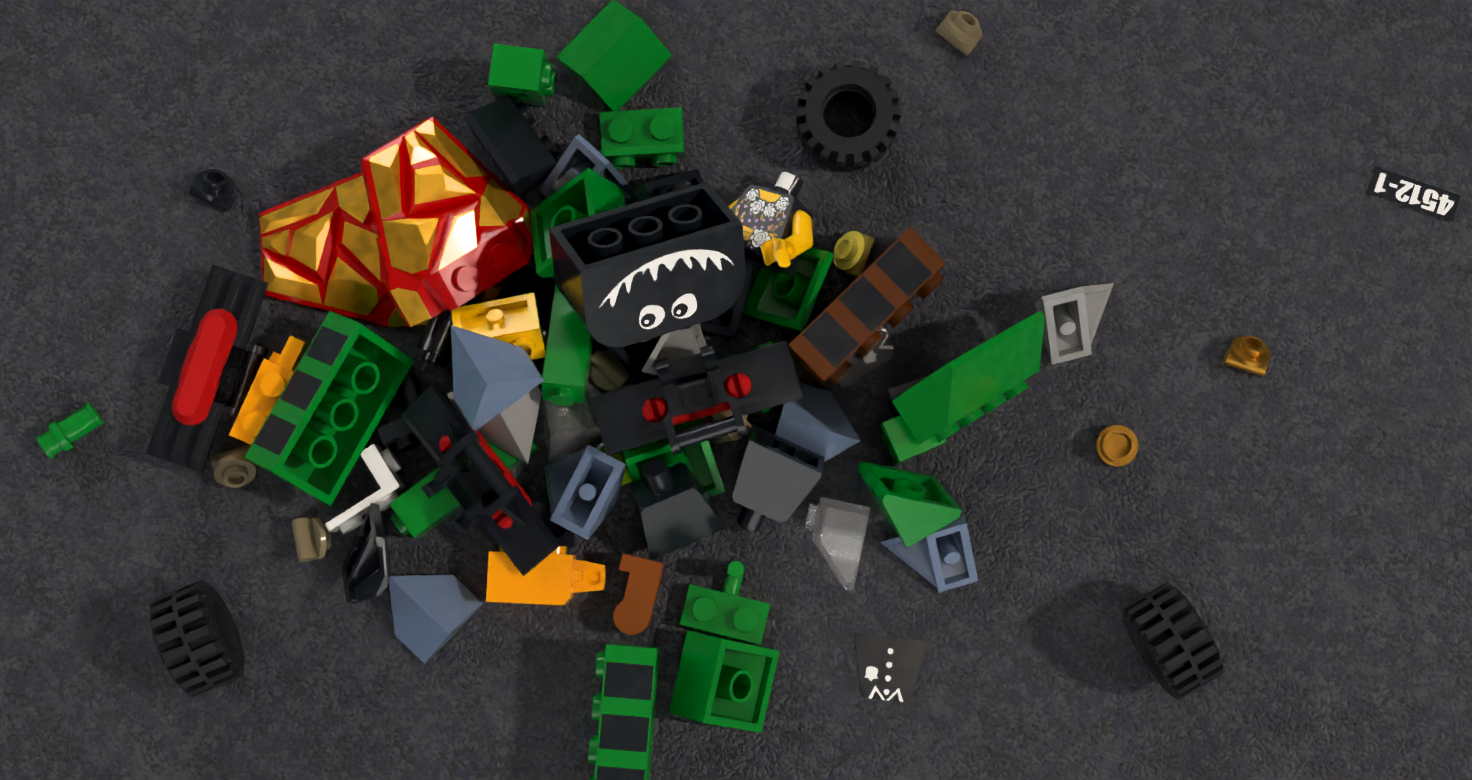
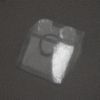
[804,497,871,592]

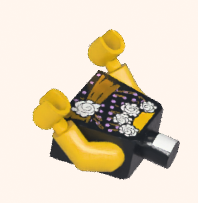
[728,172,813,276]

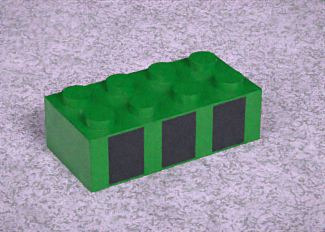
[244,311,415,506]
[588,642,661,780]

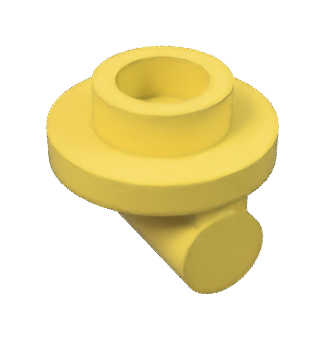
[833,231,875,278]

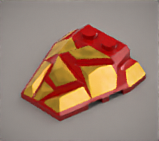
[359,117,534,327]
[259,172,428,328]

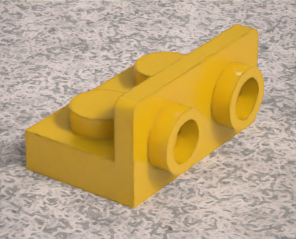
[451,293,546,360]

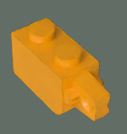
[229,336,310,445]
[486,546,606,605]

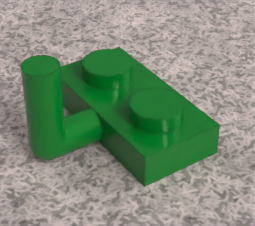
[679,561,771,645]

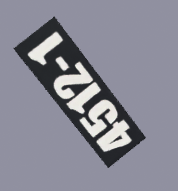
[1366,166,1461,223]

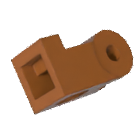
[613,553,665,635]

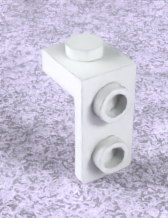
[325,444,406,535]

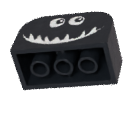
[549,182,746,347]

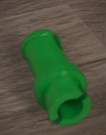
[36,402,104,459]

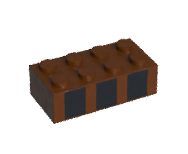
[788,227,946,388]

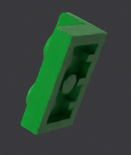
[600,107,685,169]

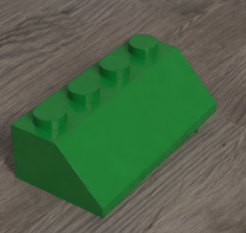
[892,310,1045,445]

